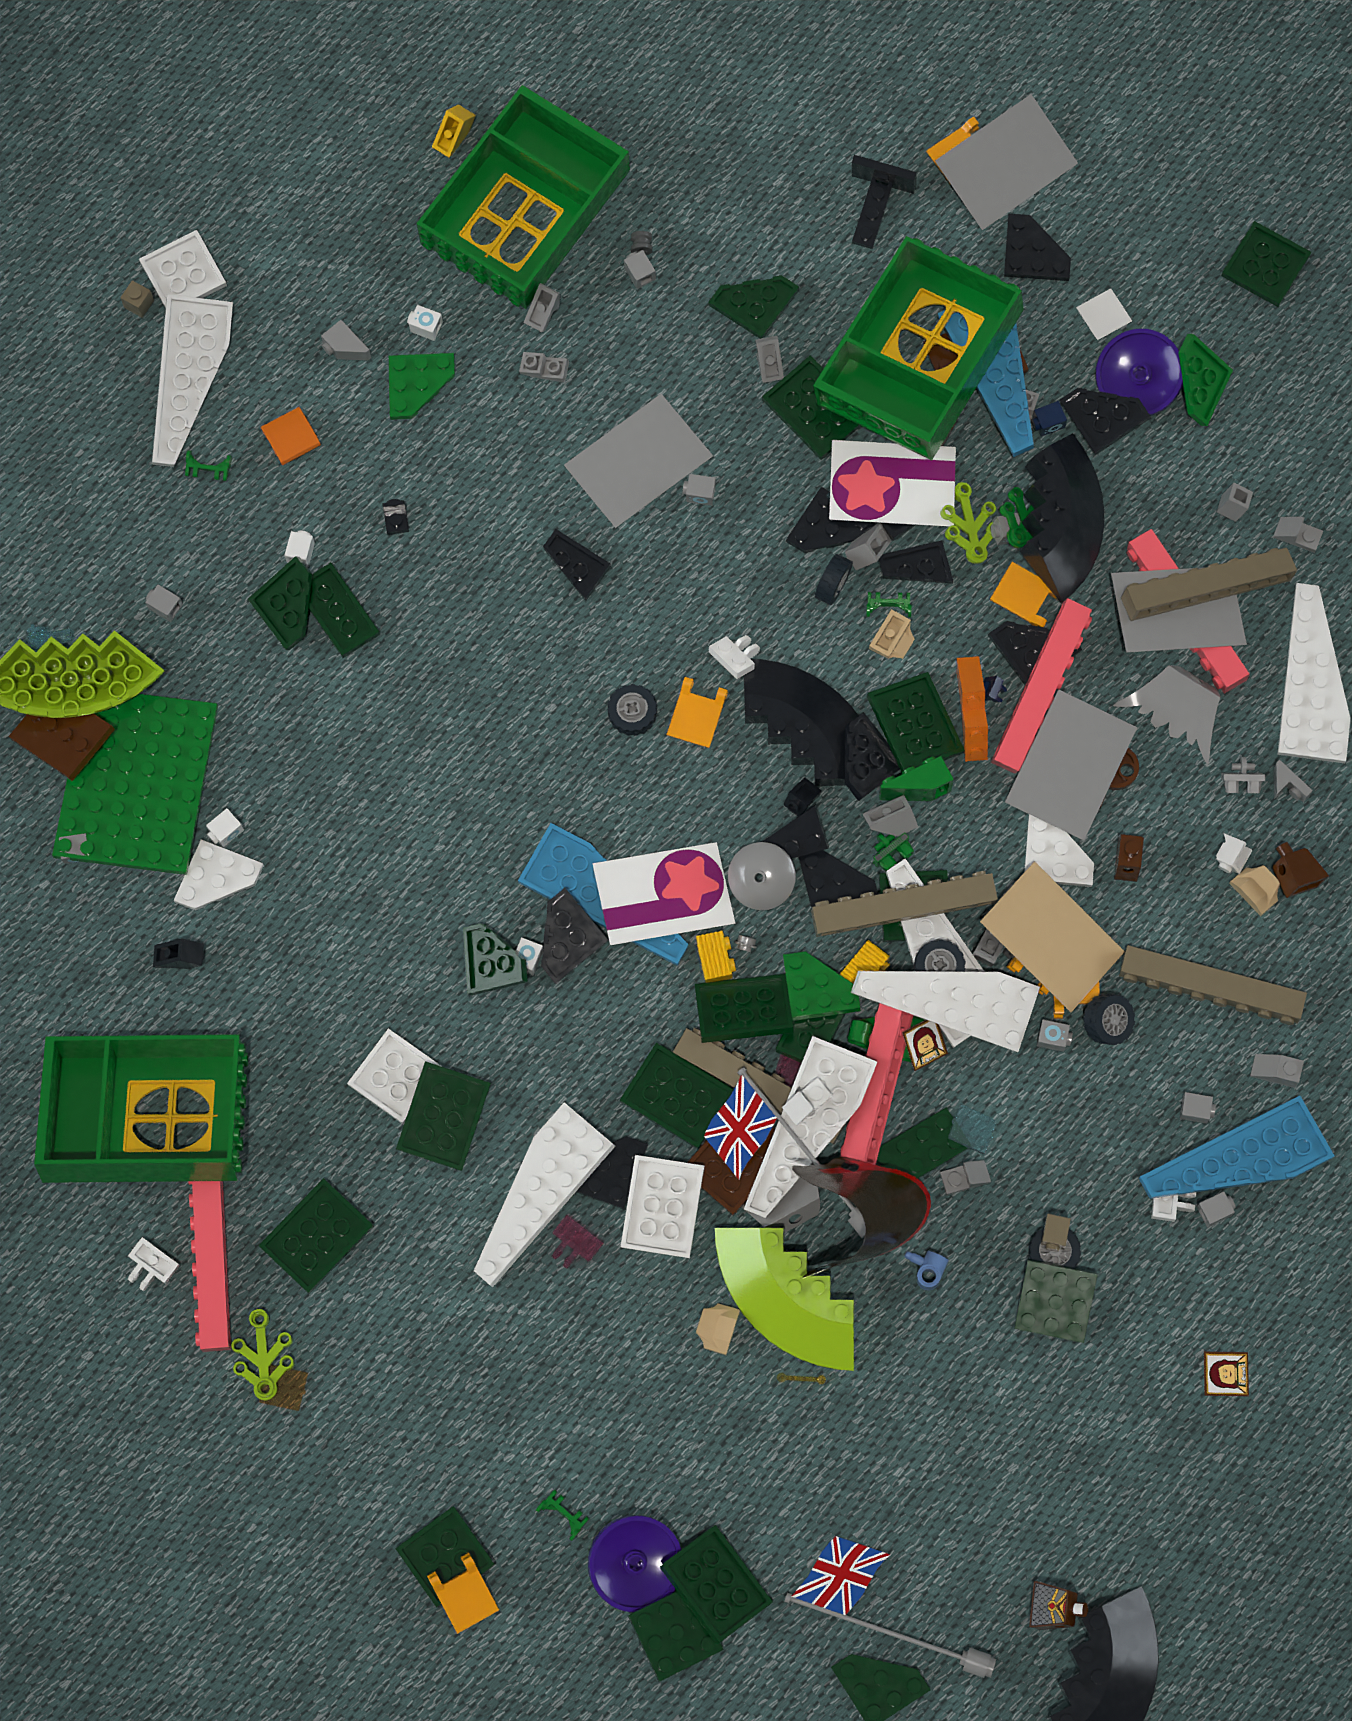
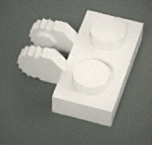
[709,635,760,679]
[1151,1192,1196,1222]
[128,1237,180,1291]

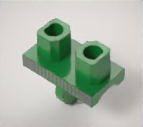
[873,833,914,871]

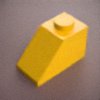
[432,105,476,158]

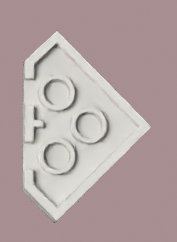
[1024,814,1094,887]
[174,840,264,910]

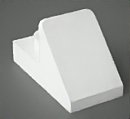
[782,1078,833,1125]

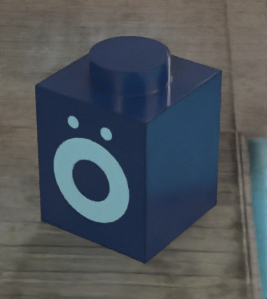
[1031,401,1067,437]

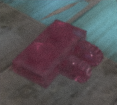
[552,1215,604,1269]

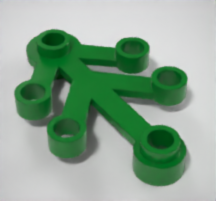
[1000,487,1035,548]

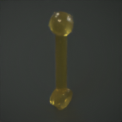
[777,1373,826,1385]

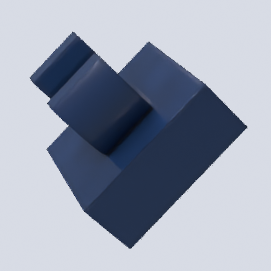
[984,676,1007,703]

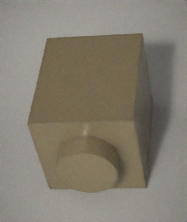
[120,280,154,318]
[1041,1214,1071,1252]

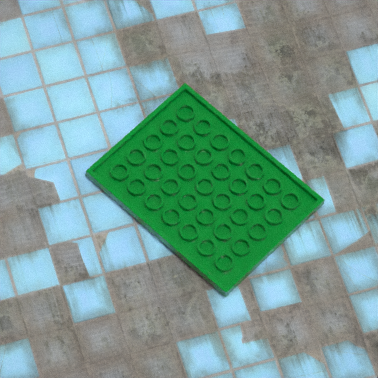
[52,694,218,875]

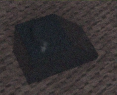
[153,938,204,969]

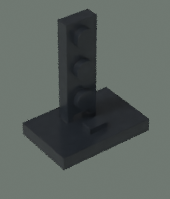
[852,155,917,249]

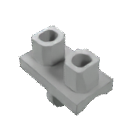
[1221,757,1265,793]

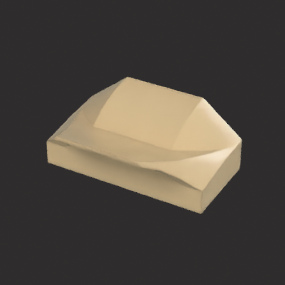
[869,609,915,659]
[1229,865,1280,916]
[696,1303,740,1355]

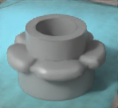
[735,935,757,952]

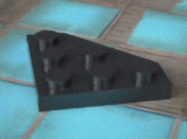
[1004,213,1071,281]
[1060,388,1151,455]
[786,487,877,553]
[988,621,1082,685]
[845,712,900,801]
[798,850,878,909]
[541,888,609,984]
[576,1136,648,1210]

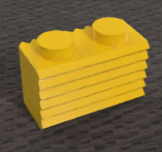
[696,931,736,983]
[840,940,890,984]

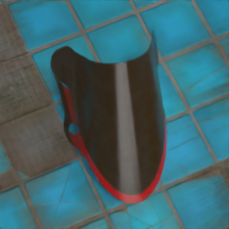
[792,1157,931,1278]

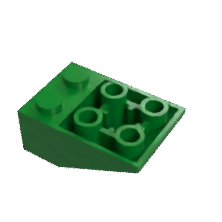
[879,756,954,801]

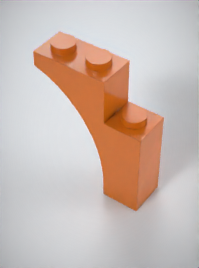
[957,656,988,762]

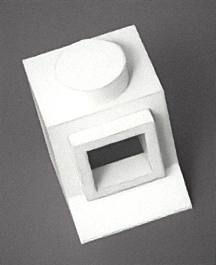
[1216,833,1252,874]

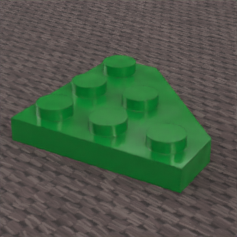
[1179,334,1233,426]
[389,353,455,420]
[783,951,861,1021]

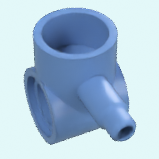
[904,1251,949,1290]

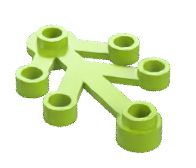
[940,482,996,564]
[231,1309,295,1401]

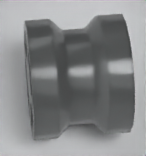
[631,231,652,255]

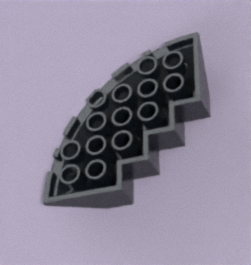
[1019,433,1104,603]
[744,659,859,786]
[1048,1586,1159,1721]

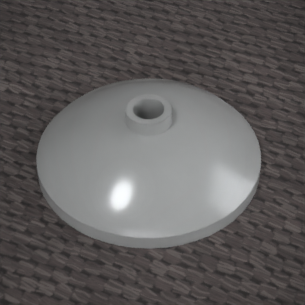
[728,842,796,910]

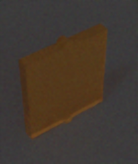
[259,1365,308,1411]

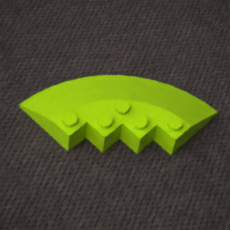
[0,630,165,718]
[715,1228,854,1371]

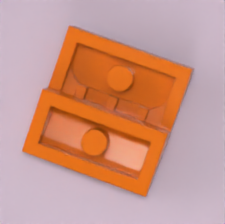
[261,407,321,465]

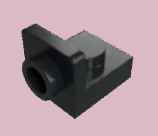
[382,499,409,535]
[784,777,822,816]

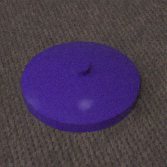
[1096,329,1183,416]
[588,1515,681,1612]

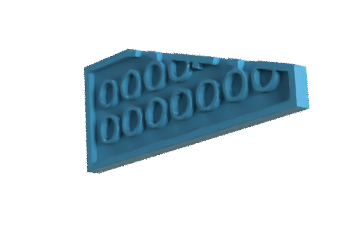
[938,310,1034,457]
[518,823,689,966]
[1139,1096,1335,1199]

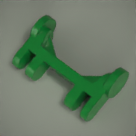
[185,450,232,481]
[866,592,911,618]
[536,1490,589,1541]

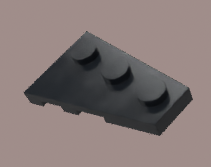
[543,529,611,601]
[878,540,953,584]
[760,804,829,859]

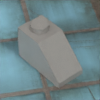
[321,320,371,360]
[845,523,891,570]
[863,795,918,836]
[1250,1054,1304,1088]

